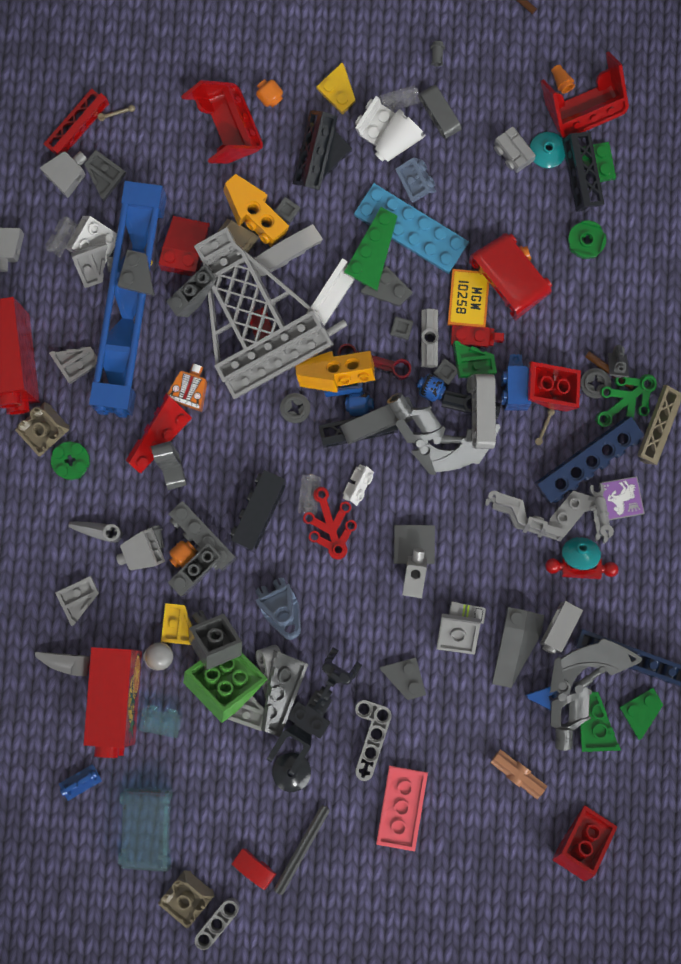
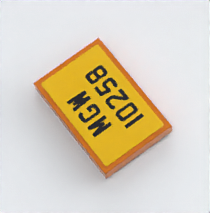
[447,269,489,327]

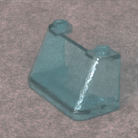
[118,788,173,872]

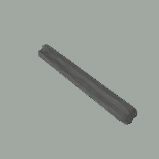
[274,805,330,895]

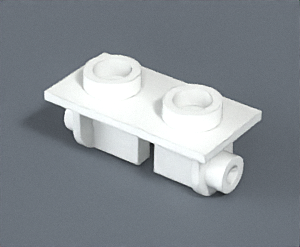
[343,464,374,506]

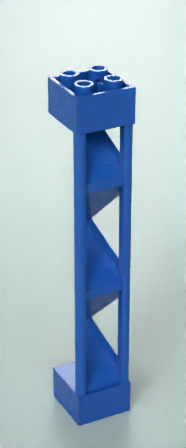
[89,181,167,418]

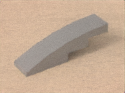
[255,224,323,278]

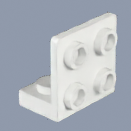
[355,96,395,146]
[65,216,117,264]

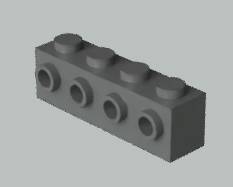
[169,501,237,571]

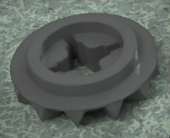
[580,368,611,399]
[280,393,311,424]

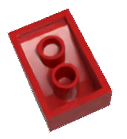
[159,216,210,276]
[528,361,581,412]
[552,805,617,881]

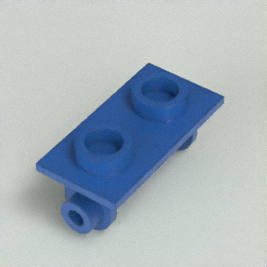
[59,764,102,801]

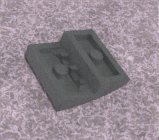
[393,525,435,564]

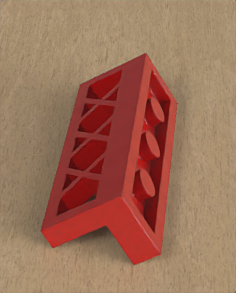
[43,88,109,156]

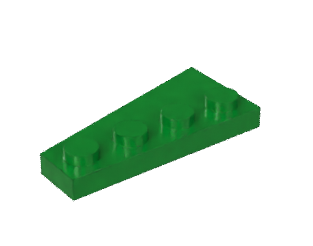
[344,207,398,291]

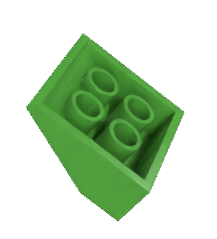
[183,653,268,723]

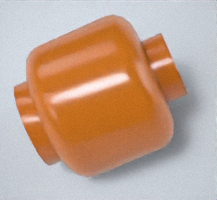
[256,79,283,108]
[169,541,198,568]

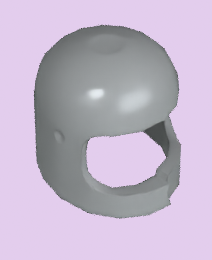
[143,642,173,671]

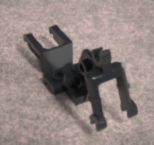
[266,647,362,776]

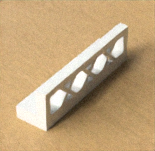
[307,258,355,326]

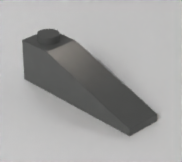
[492,607,545,688]

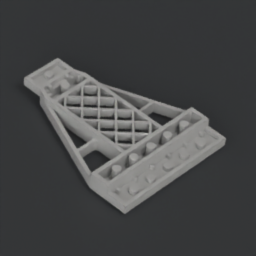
[194,227,334,399]

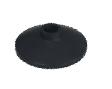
[272,753,311,792]

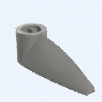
[69,521,123,543]
[256,645,281,698]
[35,652,90,676]

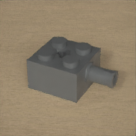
[189,610,242,670]

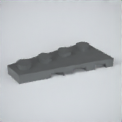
[261,650,308,737]

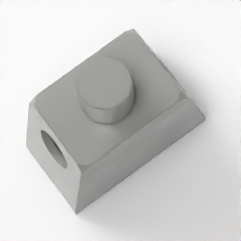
[40,151,88,198]
[0,228,24,272]
[116,528,165,570]
[402,548,427,598]

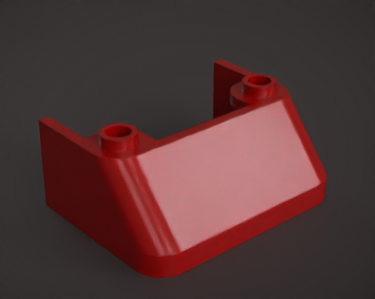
[541,51,629,138]
[181,80,263,164]

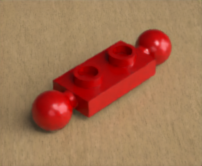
[545,558,619,579]

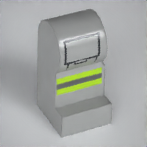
[449,602,486,624]

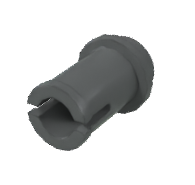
[430,41,445,67]
[149,525,165,549]

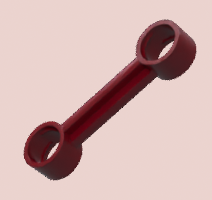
[338,344,411,380]

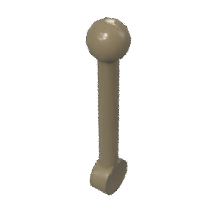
[98,105,135,121]
[535,409,555,446]

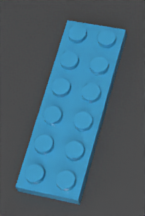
[354,183,469,274]

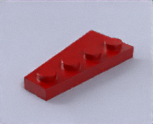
[126,393,192,474]

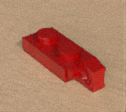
[451,325,504,348]

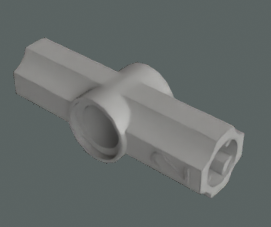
[421,309,439,368]

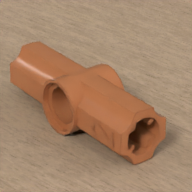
[490,749,547,800]

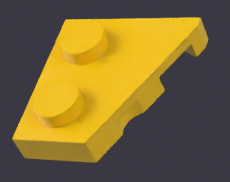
[316,63,356,115]
[161,603,192,645]

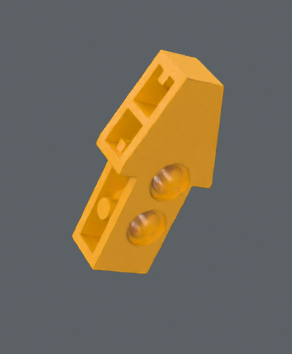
[223,174,289,247]
[296,351,375,392]

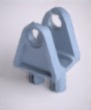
[255,578,301,640]

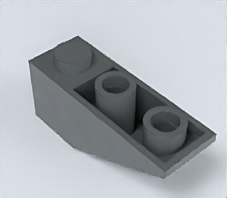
[166,264,217,317]
[168,543,222,597]

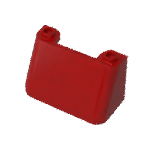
[469,233,552,321]

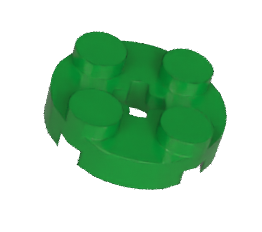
[568,220,606,259]
[51,442,90,480]

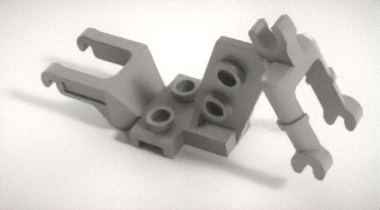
[485,484,614,544]

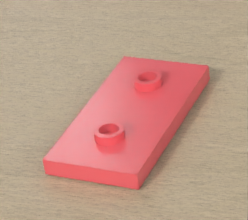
[376,765,428,851]

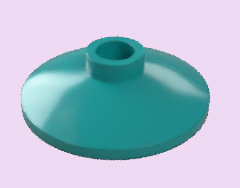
[530,132,565,169]
[562,537,601,570]

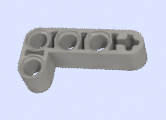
[467,374,496,449]
[355,700,391,781]

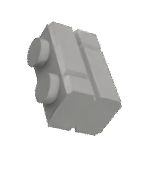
[494,127,536,173]

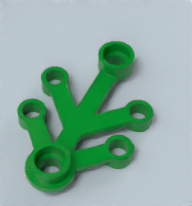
[595,374,657,427]

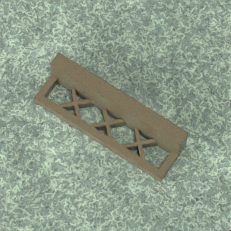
[637,385,681,465]

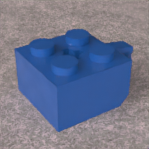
[501,354,531,411]

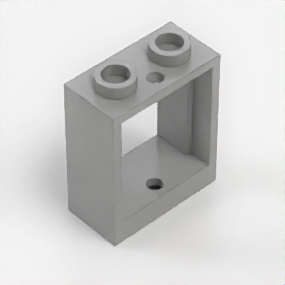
[540,601,583,654]

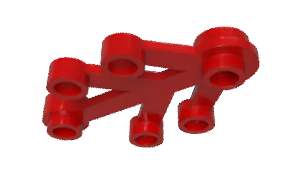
[302,487,357,560]

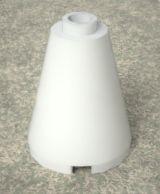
[374,109,426,162]

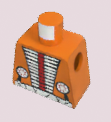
[167,364,207,412]

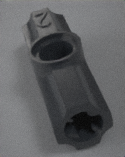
[441,390,501,420]

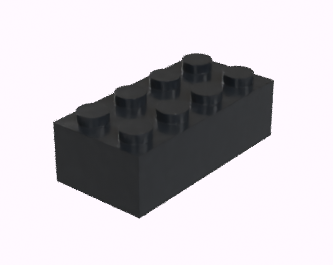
[230,470,287,553]

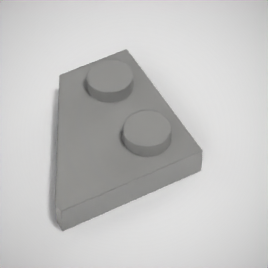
[55,576,99,626]

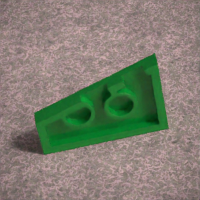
[580,692,621,752]

